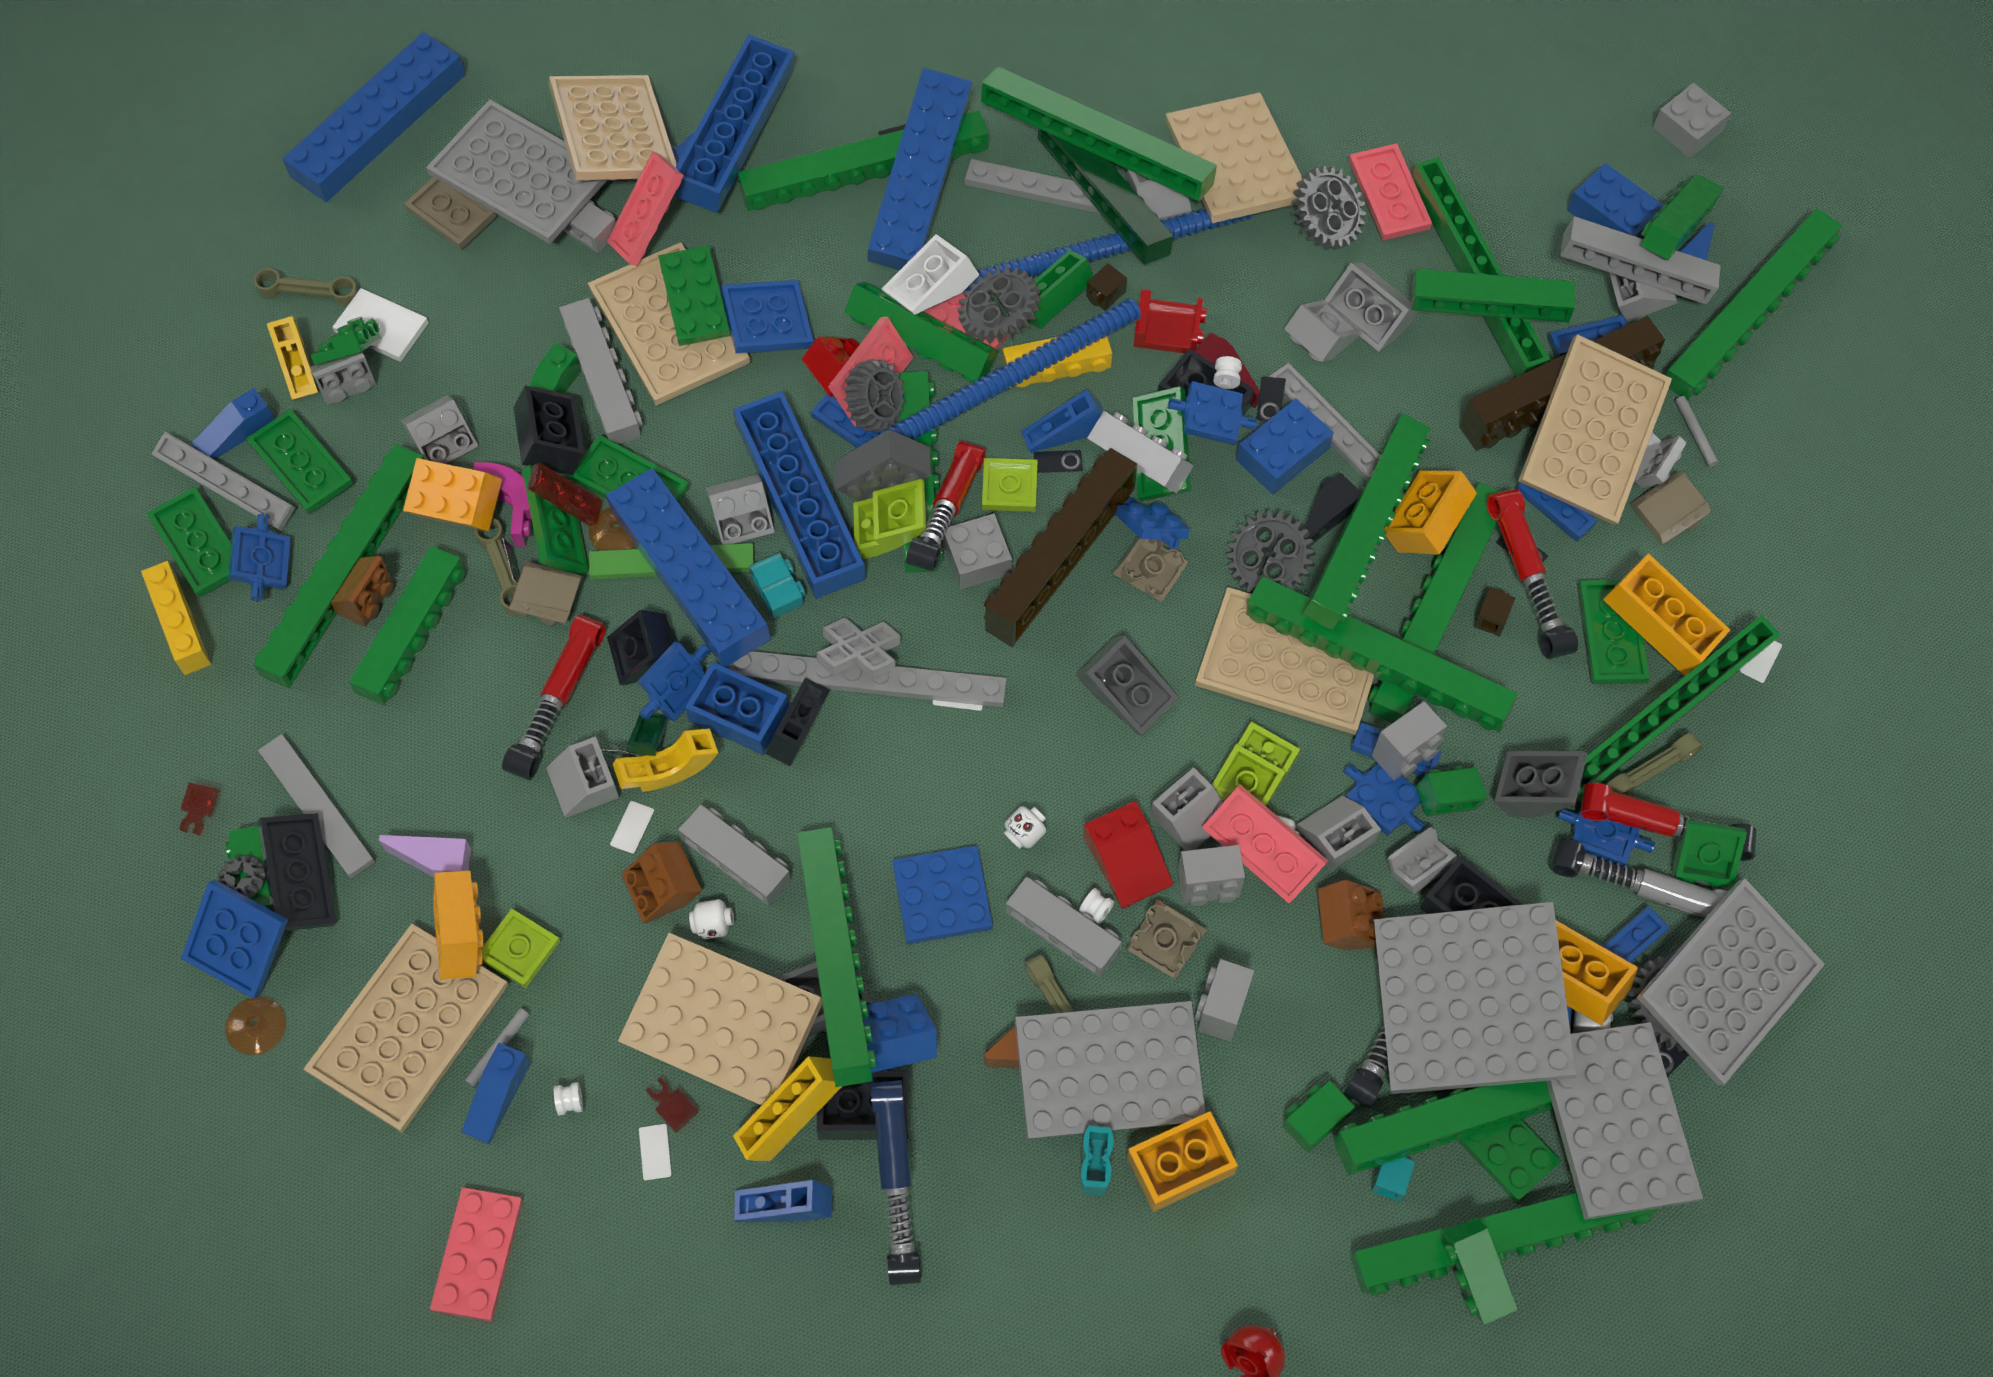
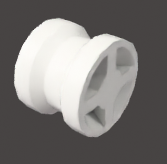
[1213,356,1242,389]
[1079,888,1115,925]
[554,1082,583,1116]

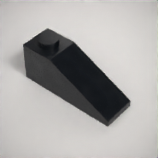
[1304,473,1361,543]
[765,678,830,766]

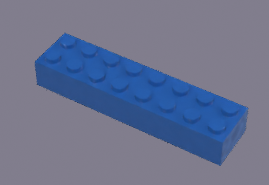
[282,31,465,203]
[673,34,795,213]
[867,68,972,270]
[733,391,866,599]
[606,468,771,667]

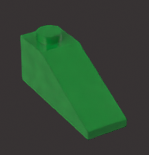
[529,343,581,394]

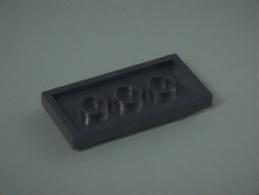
[258,813,336,931]

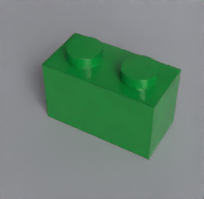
[1416,766,1488,817]
[1283,1080,1355,1153]

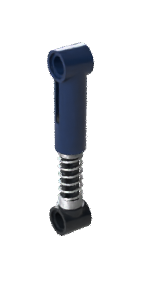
[871,1080,921,1286]

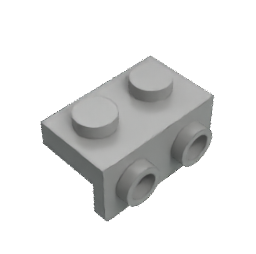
[1634,432,1686,488]
[1388,827,1457,894]

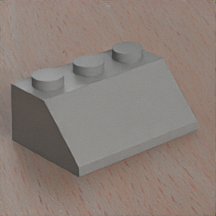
[1325,262,1419,352]

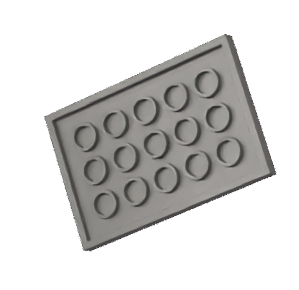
[426,99,607,244]
[1636,878,1825,1086]
[1014,1001,1205,1139]
[1546,1022,1703,1220]

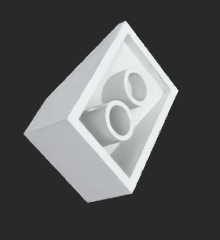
[882,235,979,315]

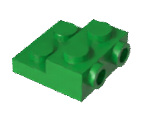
[311,316,381,365]
[1673,819,1747,887]

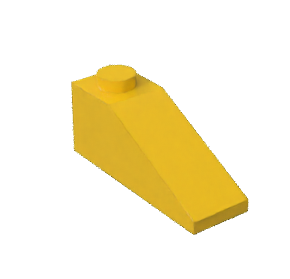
[267,316,318,400]

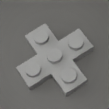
[817,618,900,680]

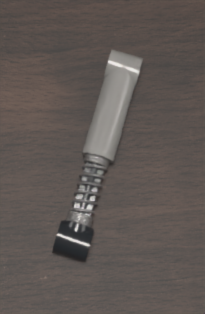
[1550,839,1729,920]

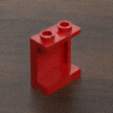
[1133,289,1207,354]

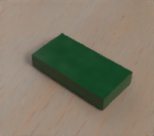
[627,714,667,756]

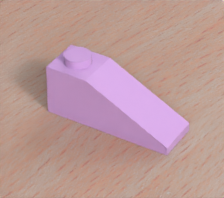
[379,835,471,878]

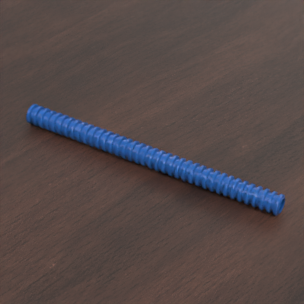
[965,209,1253,291]
[865,298,1141,443]

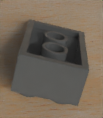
[1076,636,1179,735]
[1494,751,1587,818]

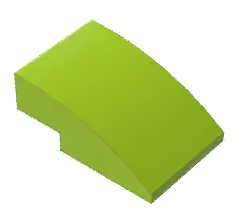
[853,479,926,560]
[1212,722,1301,807]

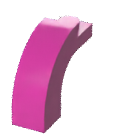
[473,462,532,547]

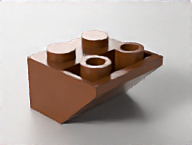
[331,556,394,627]
[621,842,702,923]
[1318,880,1384,950]

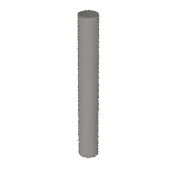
[1675,396,1719,467]
[465,1008,529,1087]

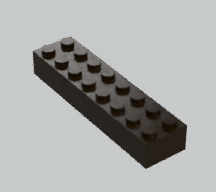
[1459,316,1666,451]
[984,447,1137,647]

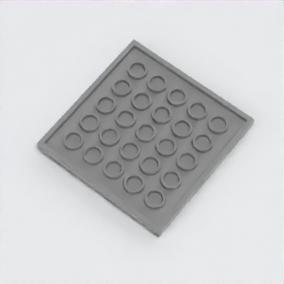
[1374,902,1576,1094]

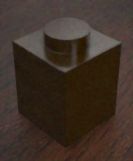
[1086,263,1127,311]
[1474,588,1516,637]

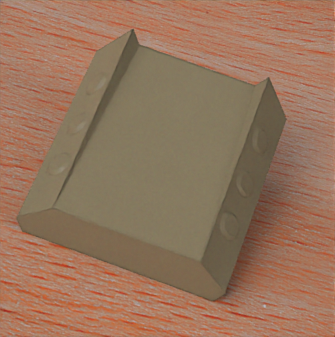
[1631,472,1711,545]
[1112,536,1189,602]
[508,561,581,627]
[1126,900,1207,979]

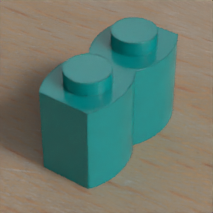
[749,553,806,618]
[1080,1126,1114,1196]

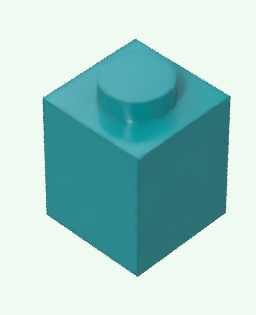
[1371,1156,1415,1202]

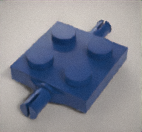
[1167,381,1258,445]
[1116,498,1190,549]
[228,513,290,602]
[637,642,711,721]
[1343,763,1426,836]
[1557,809,1655,867]

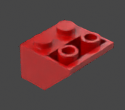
[801,336,859,397]

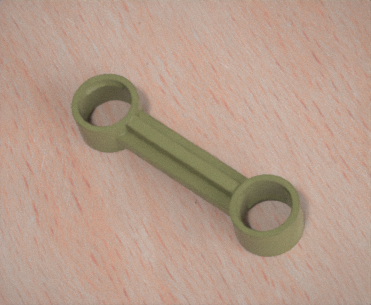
[253,268,358,307]
[474,518,520,616]
[1606,732,1703,796]
[1024,954,1074,1013]

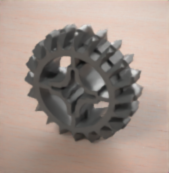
[843,359,906,432]

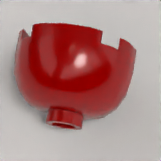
[1221,1324,1285,1377]

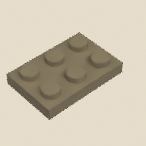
[404,177,496,250]

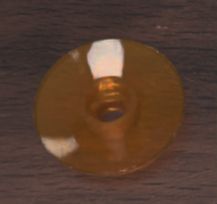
[589,508,636,551]
[225,997,286,1055]

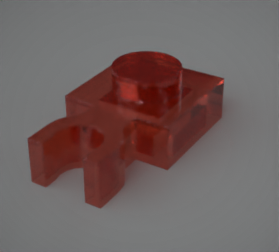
[179,782,220,836]
[645,1077,698,1133]

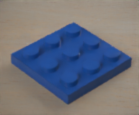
[721,280,814,354]
[892,846,993,944]
[181,880,288,999]

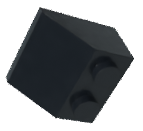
[607,610,674,685]

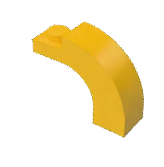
[613,729,718,792]

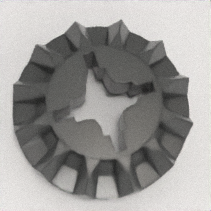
[217,854,265,898]

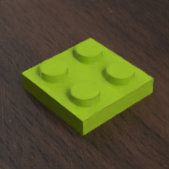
[982,458,1038,512]
[482,909,561,989]

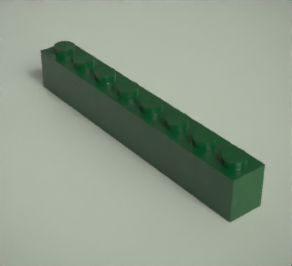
[1037,128,1174,265]

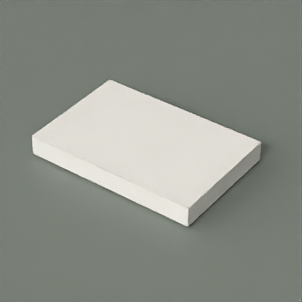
[333,288,429,362]

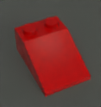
[1083,801,1173,909]

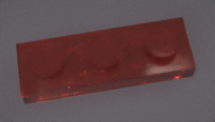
[527,463,602,527]

